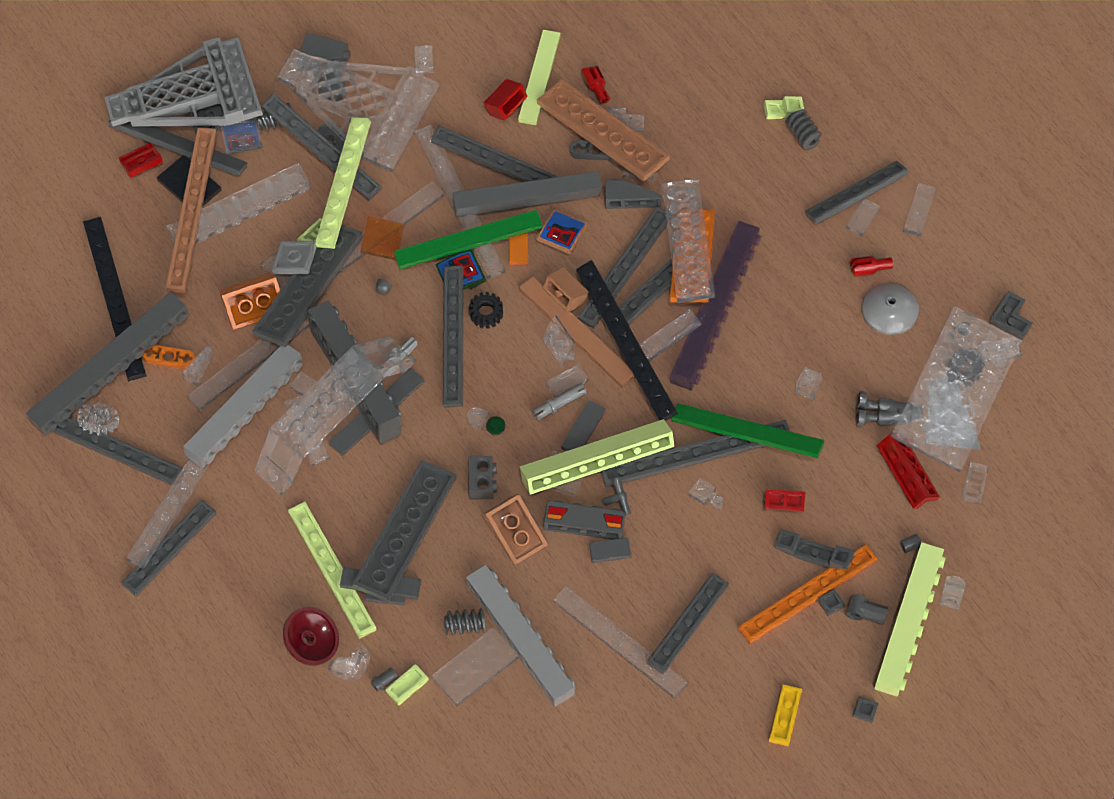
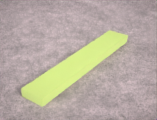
[518,30,561,125]

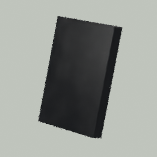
[156,155,222,207]

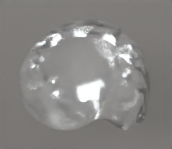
[328,645,370,682]

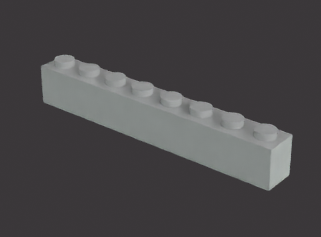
[183,344,303,469]
[466,565,576,707]

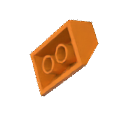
[219,272,280,330]

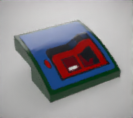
[435,250,487,290]

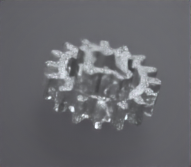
[77,402,120,435]

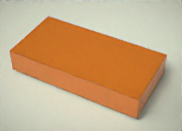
[509,232,528,265]

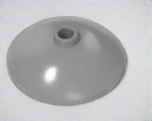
[862,283,919,335]

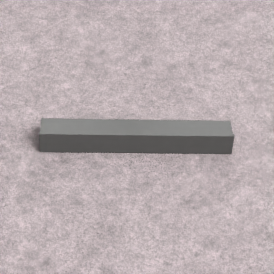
[453,171,602,217]

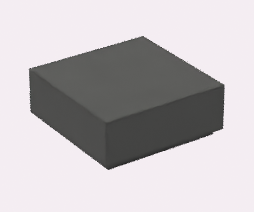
[817,589,845,616]
[853,697,879,723]

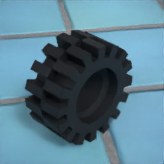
[469,292,503,329]

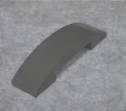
[774,529,855,569]

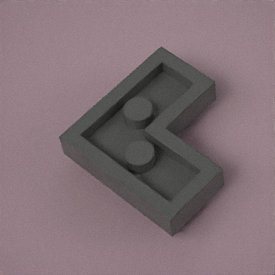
[990,291,1033,340]

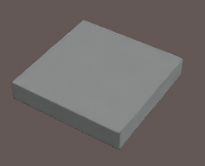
[272,241,317,274]

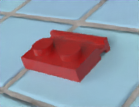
[119,143,163,178]

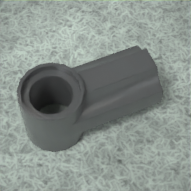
[846,594,888,624]

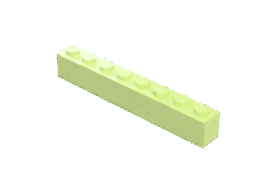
[520,419,674,495]
[875,542,946,697]

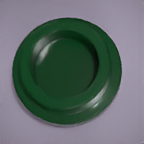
[486,416,505,435]

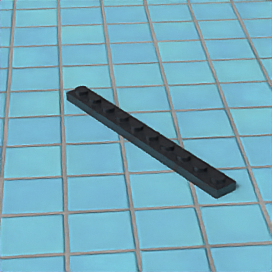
[83,217,147,382]
[576,260,678,421]

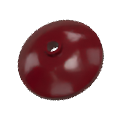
[283,607,339,666]

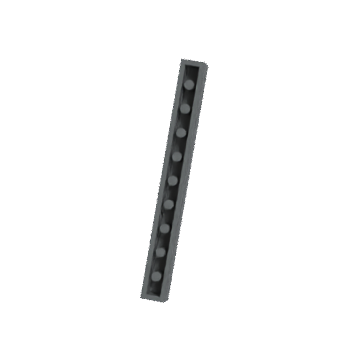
[26,292,189,436]

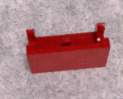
[765,489,805,512]

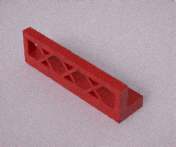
[876,434,940,509]

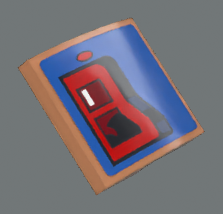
[537,209,588,254]

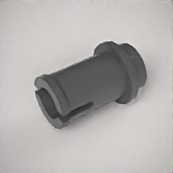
[371,667,398,691]

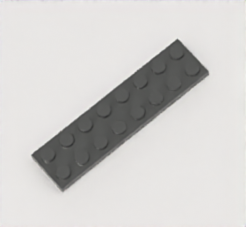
[252,225,363,347]
[353,460,457,603]

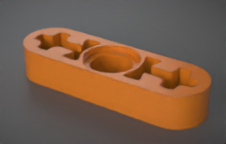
[142,345,196,370]

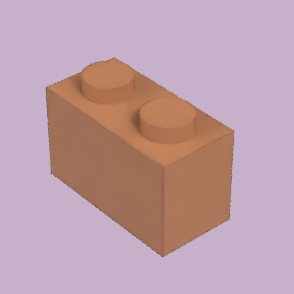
[543,268,589,312]

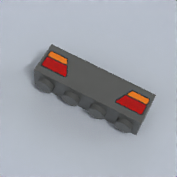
[544,500,625,540]

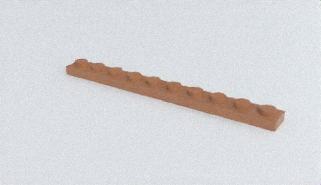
[166,128,217,293]

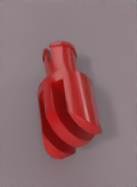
[581,66,610,104]
[849,256,893,277]

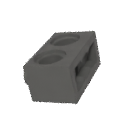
[469,456,497,500]

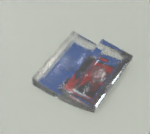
[220,117,263,155]

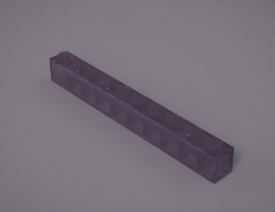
[671,221,762,391]

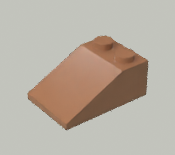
[482,494,548,565]

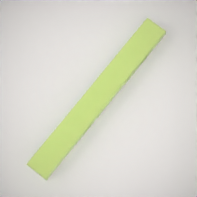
[288,502,377,639]

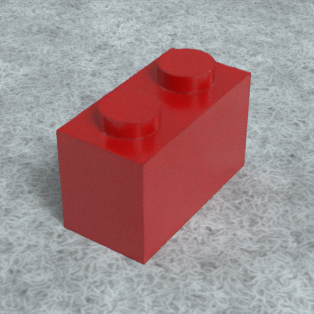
[483,78,528,121]

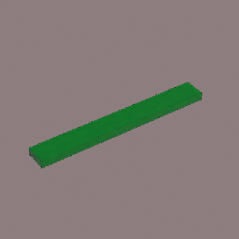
[394,210,543,270]
[672,403,824,459]

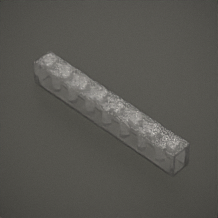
[166,163,310,245]

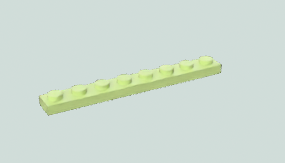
[315,117,371,249]

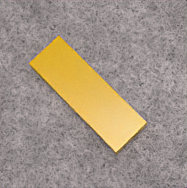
[769,684,802,747]

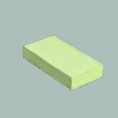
[385,664,429,705]

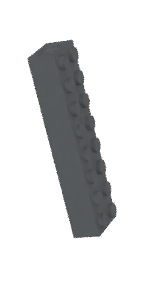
[308,301,402,445]

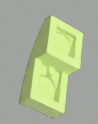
[763,96,804,119]

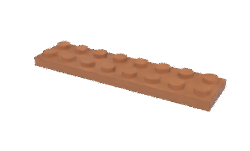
[537,80,669,181]

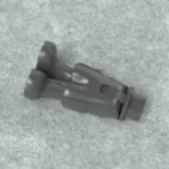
[856,391,922,426]

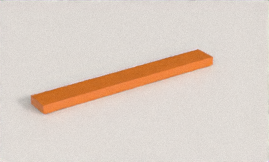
[738,544,878,644]

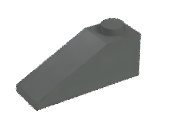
[605,179,662,209]

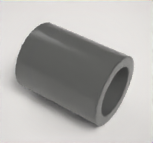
[900,534,921,553]

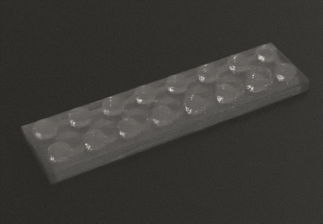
[662,178,715,303]

